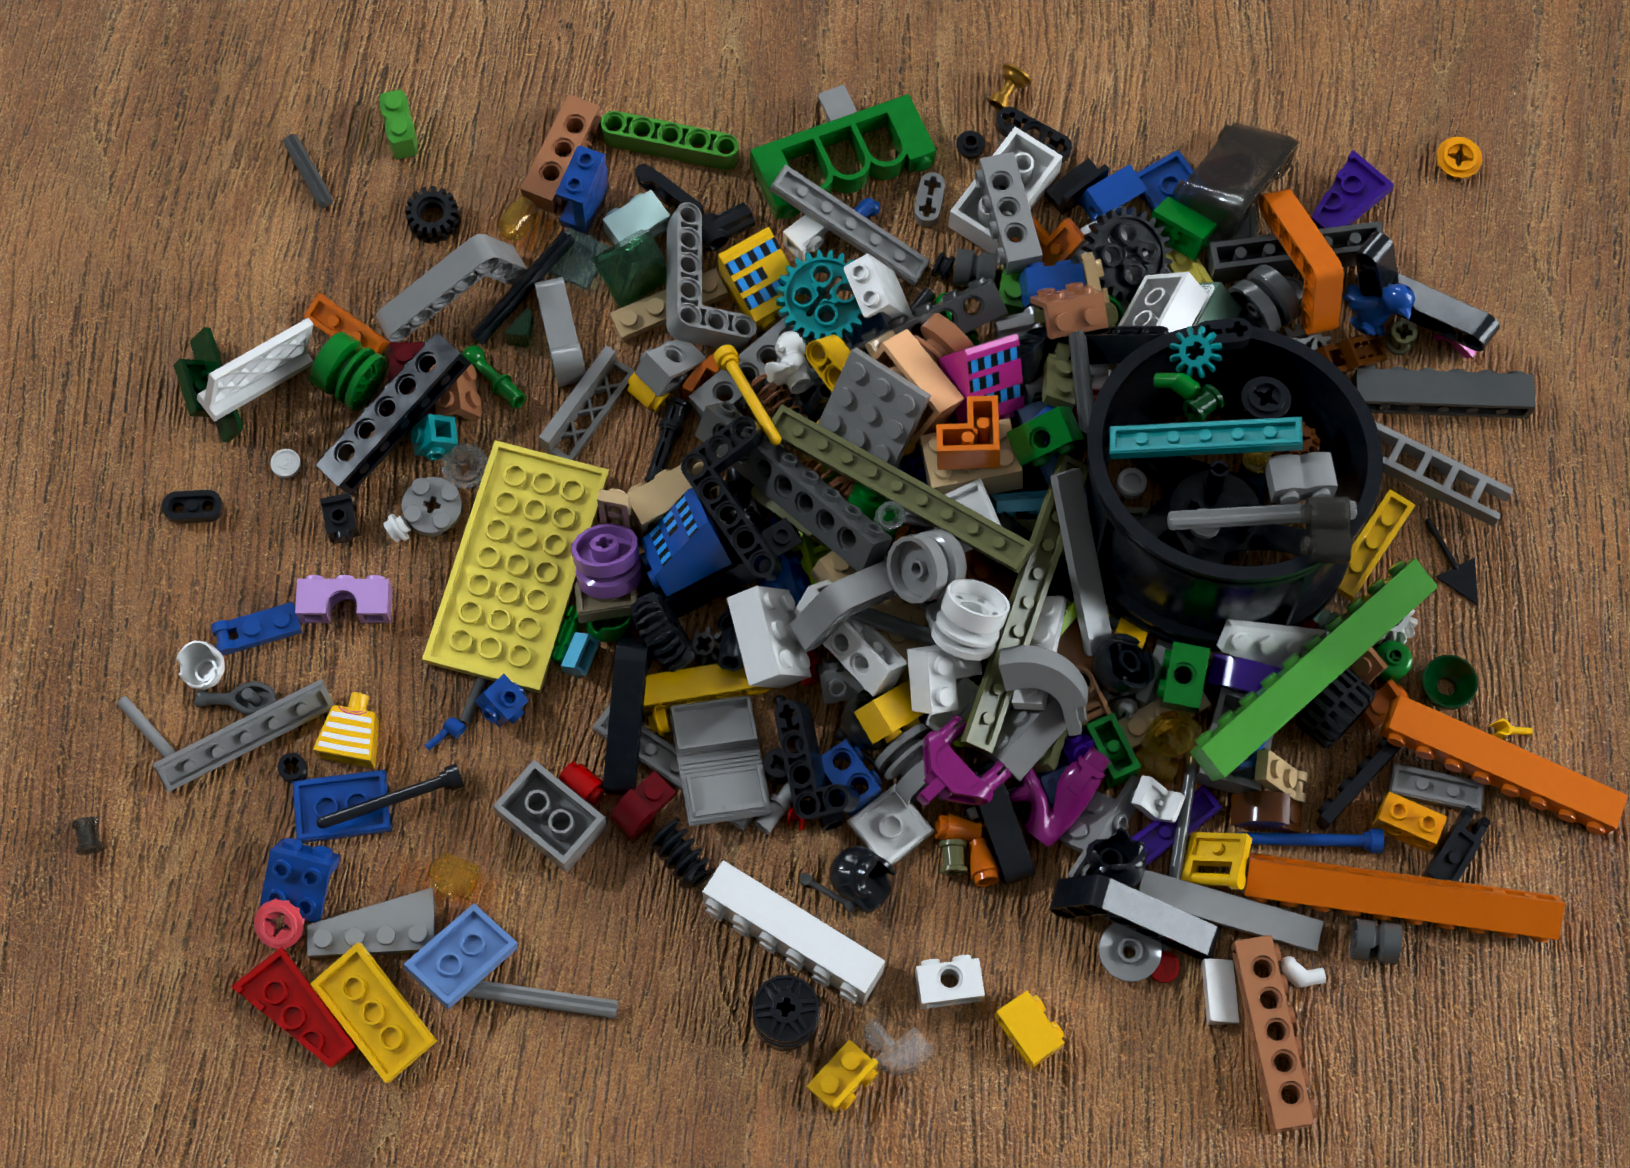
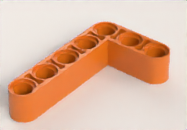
[1259,188,1344,335]

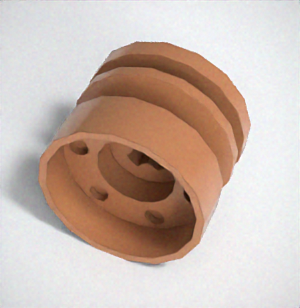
[913,313,974,370]

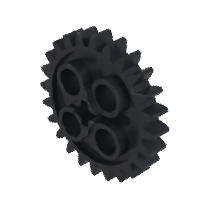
[1081,207,1173,303]

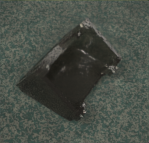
[1172,122,1300,241]

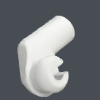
[1280,956,1326,988]

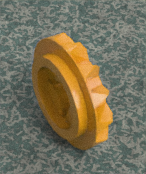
[1436,137,1482,180]

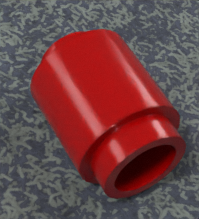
[558,761,605,805]

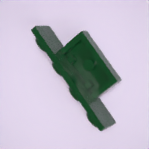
[173,327,243,443]

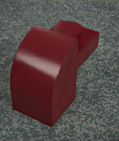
[610,771,676,844]

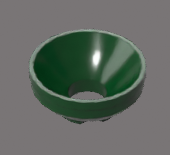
[1421,655,1478,710]

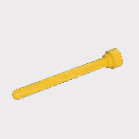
[714,344,782,445]

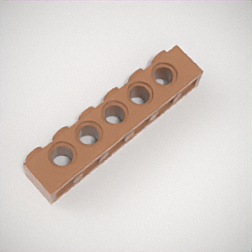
[1230,935,1317,1134]

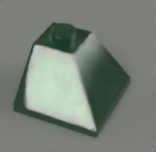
[592,229,667,309]

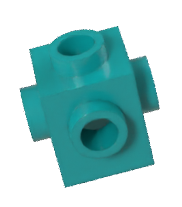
[410,414,458,460]

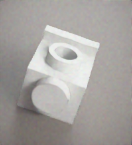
[783,214,829,262]

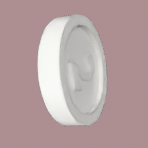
[270,449,301,478]

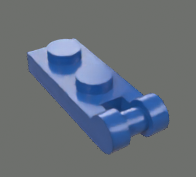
[211,602,302,655]

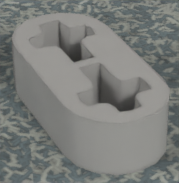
[914,172,945,227]

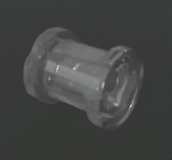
[874,501,905,532]

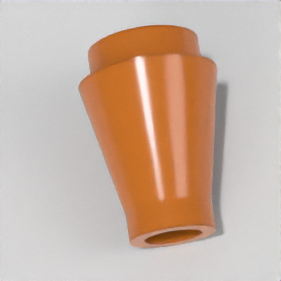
[935,812,982,841]
[969,838,1001,887]

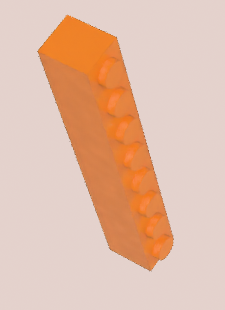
[1379,695,1628,835]

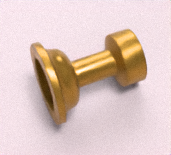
[987,63,1032,111]

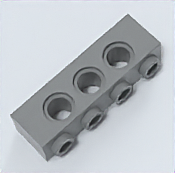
[975,152,1043,275]

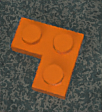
[1011,217,1087,266]

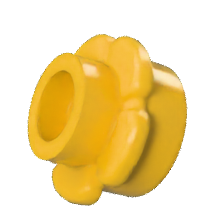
[648,707,672,737]

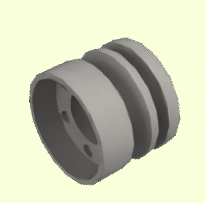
[875,723,930,805]

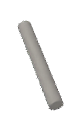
[117,696,176,758]

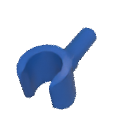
[424,717,466,750]

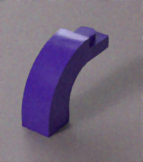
[1207,653,1305,715]

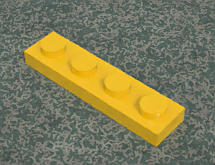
[1337,489,1415,601]

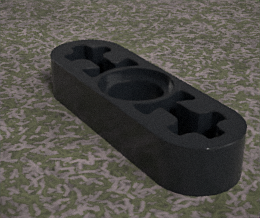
[995,107,1072,163]

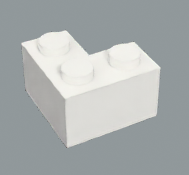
[907,645,982,714]

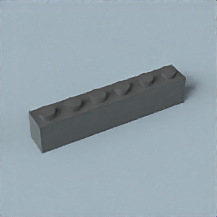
[1205,221,1384,283]
[1351,366,1536,418]

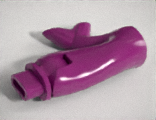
[1009,746,1112,847]

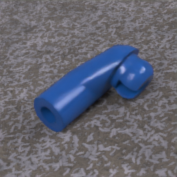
[854,198,881,218]

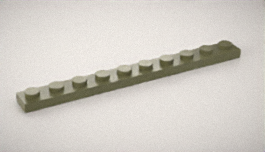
[771,405,1035,573]
[961,454,1089,754]

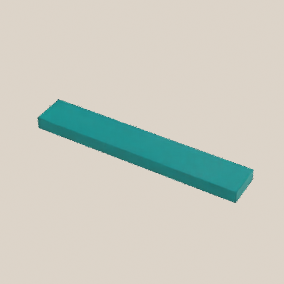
[1109,417,1303,459]

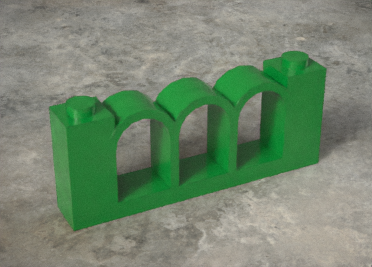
[750,94,936,220]

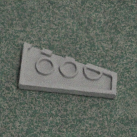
[307,887,435,958]

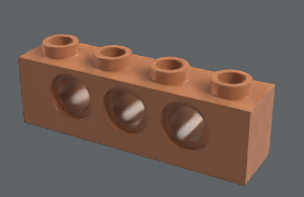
[520,94,602,214]

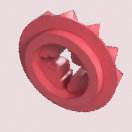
[254,898,305,949]

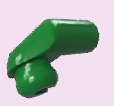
[1154,373,1201,399]

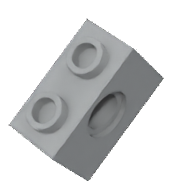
[635,339,706,397]

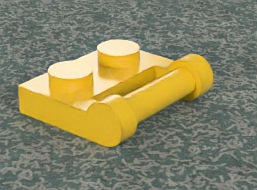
[1181,832,1252,890]

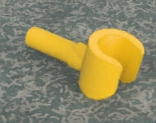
[1488,718,1533,739]

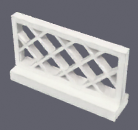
[197,318,314,422]

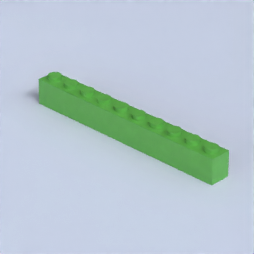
[1189,558,1438,781]

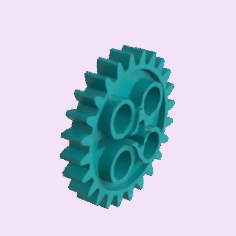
[776,249,867,342]

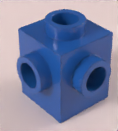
[474,674,529,727]

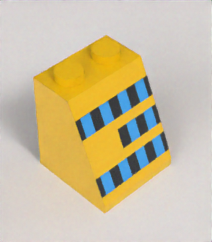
[718,227,805,334]

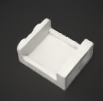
[843,253,913,328]

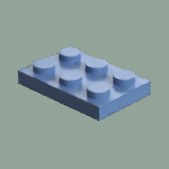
[404,903,518,1010]

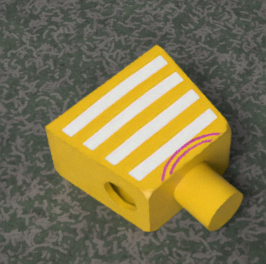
[313,692,379,769]

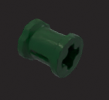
[1182,384,1225,422]

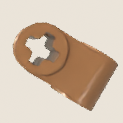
[1075,664,1112,727]

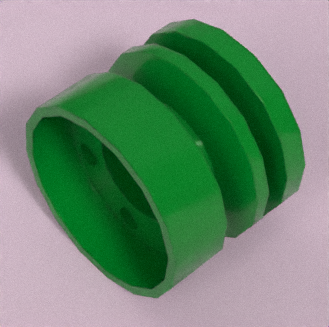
[309,332,388,411]

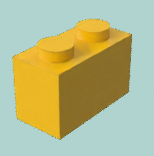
[854,680,925,744]
[994,990,1065,1069]

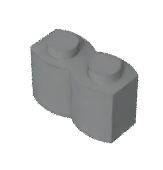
[1264,452,1338,505]

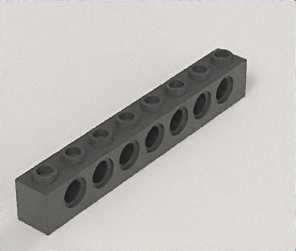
[695,401,893,571]

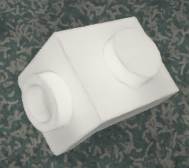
[1131,776,1185,823]

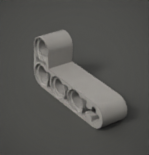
[534,277,586,387]

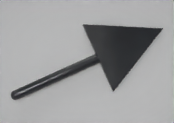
[1425,518,1478,606]

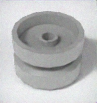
[887,529,967,604]

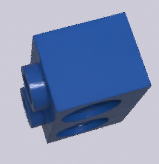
[821,739,882,817]

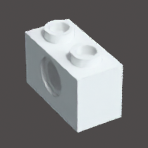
[915,955,985,1010]

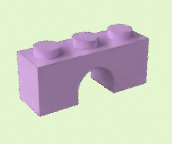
[295,575,393,623]

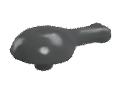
[194,681,277,715]

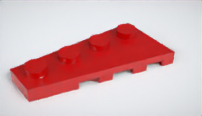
[231,947,357,1068]

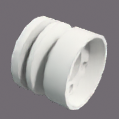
[931,579,1010,661]

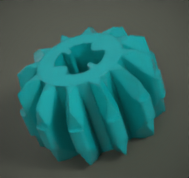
[1170,326,1223,379]

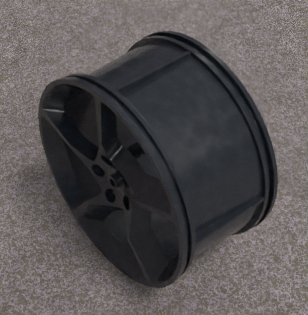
[1084,326,1383,652]

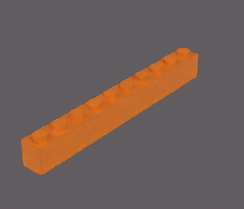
[1242,852,1565,943]

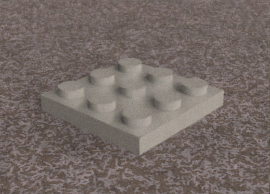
[818,348,931,468]

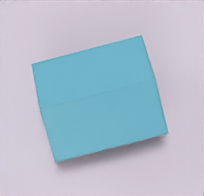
[561,632,600,678]

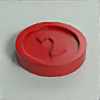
[1150,951,1180,983]

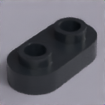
[162,490,224,524]

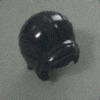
[1086,827,1146,888]
[829,846,896,914]

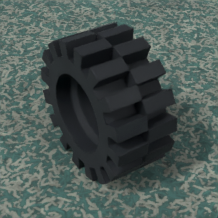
[405,186,460,243]

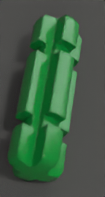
[551,605,581,664]

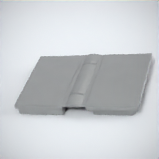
[669,695,772,827]

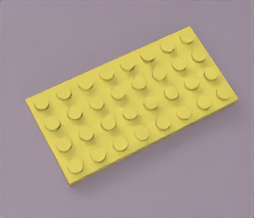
[422,440,610,694]

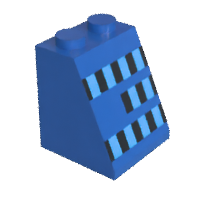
[640,488,732,597]

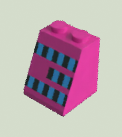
[938,333,1025,424]

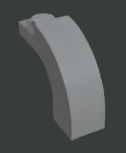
[999,645,1088,736]

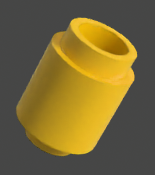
[627,371,672,412]

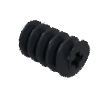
[651,818,716,890]

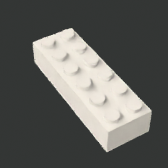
[702,860,885,1005]

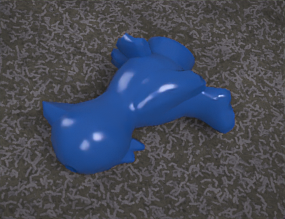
[1343,283,1415,337]

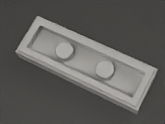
[1388,763,1485,814]

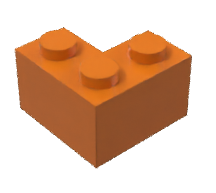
[936,395,1000,470]

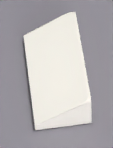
[1201,958,1239,1025]

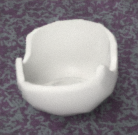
[176,640,225,690]

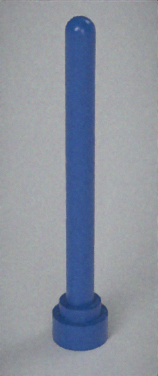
[1236,829,1384,854]

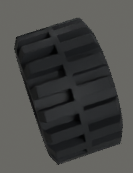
[1296,668,1376,749]

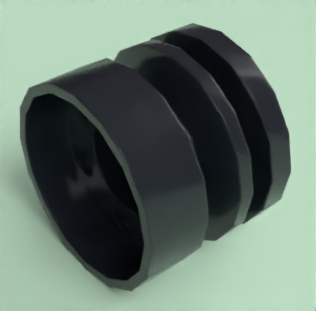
[752,975,819,1051]

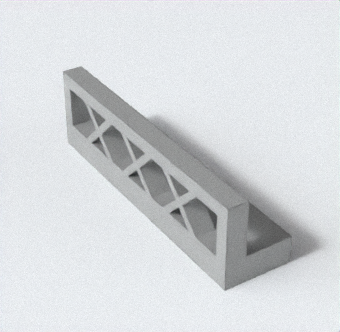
[539,346,635,460]

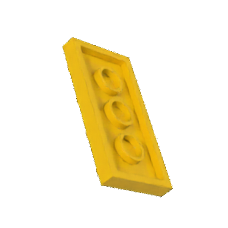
[310,942,437,1083]

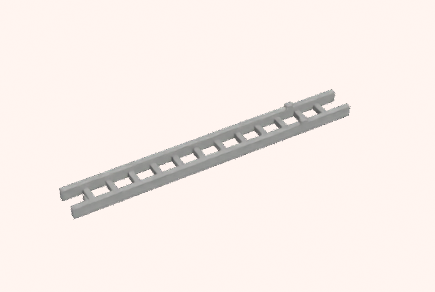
[1375,421,1513,527]

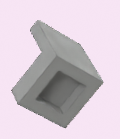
[819,85,857,123]

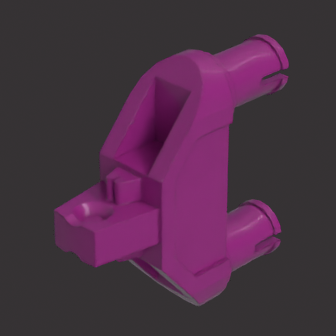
[916,715,1011,807]

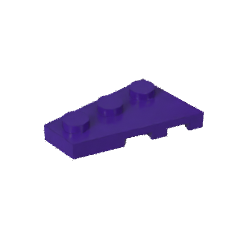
[1311,150,1394,229]

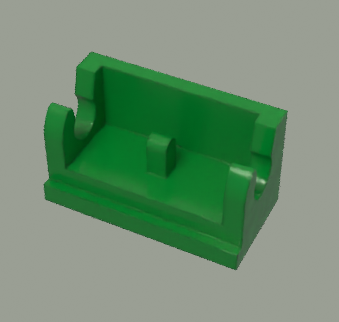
[1150,196,1218,261]

